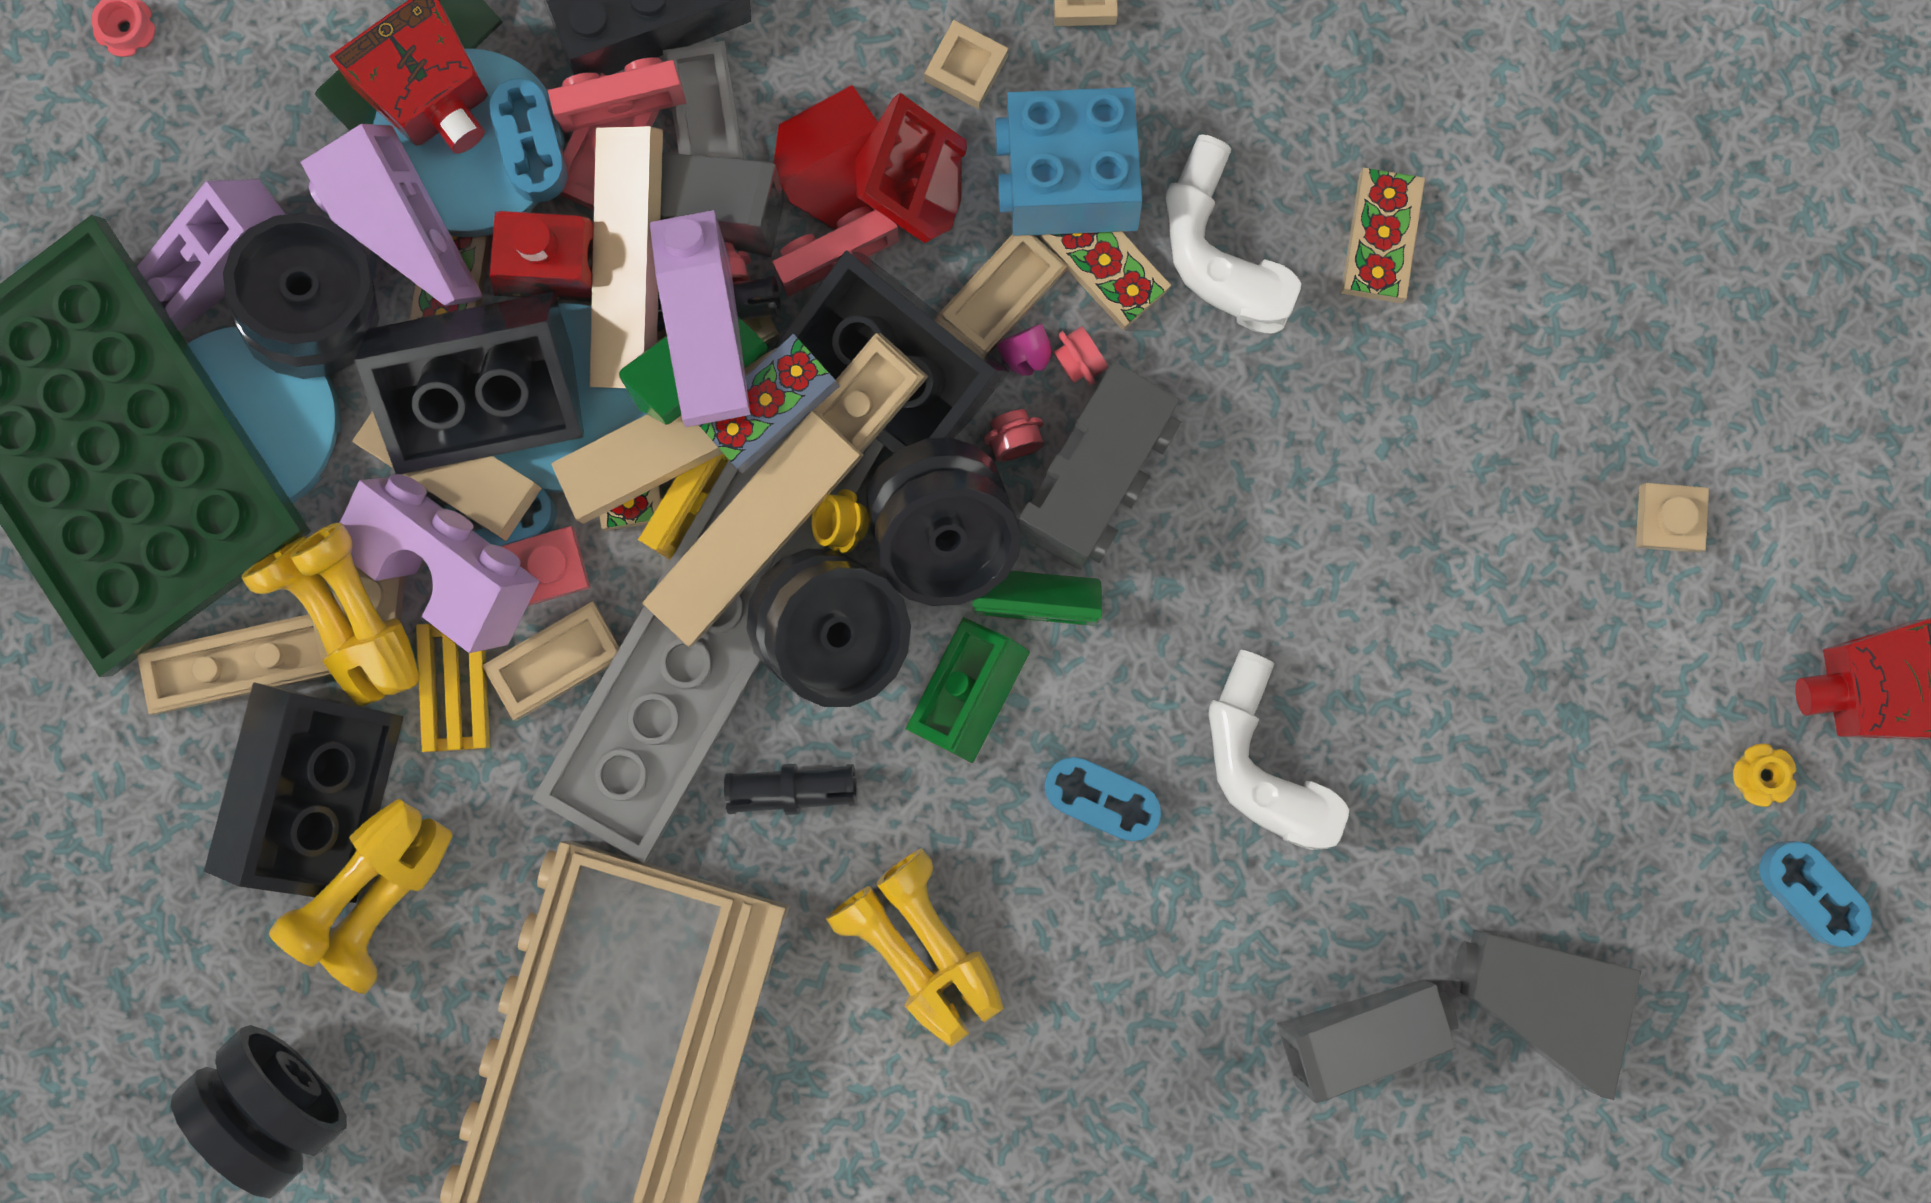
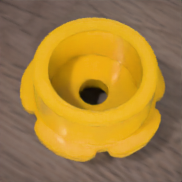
[811,489,869,553]
[1733,743,1796,807]

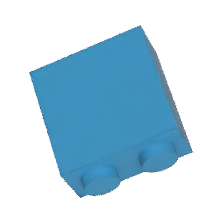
[995,87,1142,236]

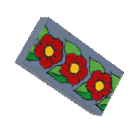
[699,334,840,474]

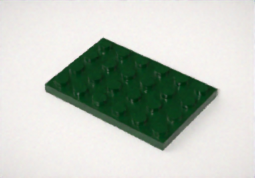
[0,214,311,677]

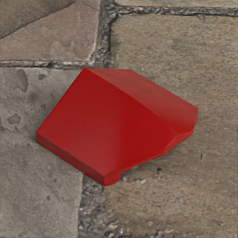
[773,85,878,230]
[855,92,967,243]

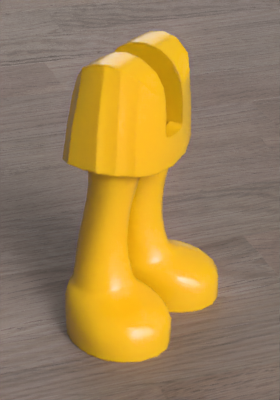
[242,523,419,707]
[269,799,453,995]
[826,848,1004,1048]

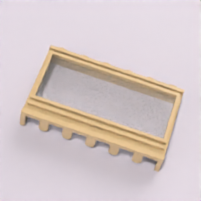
[440,840,790,1203]

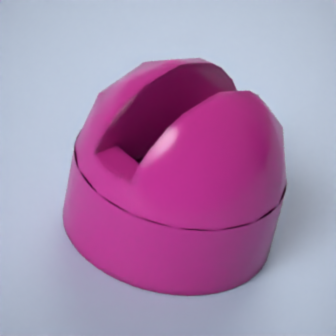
[996,323,1052,376]

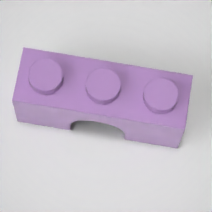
[340,474,540,653]

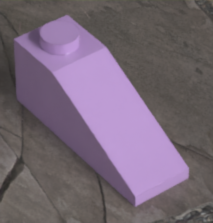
[300,124,483,306]
[137,179,286,331]
[650,210,751,427]

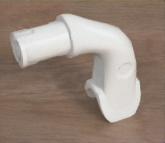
[1166,134,1301,334]
[1208,650,1349,850]

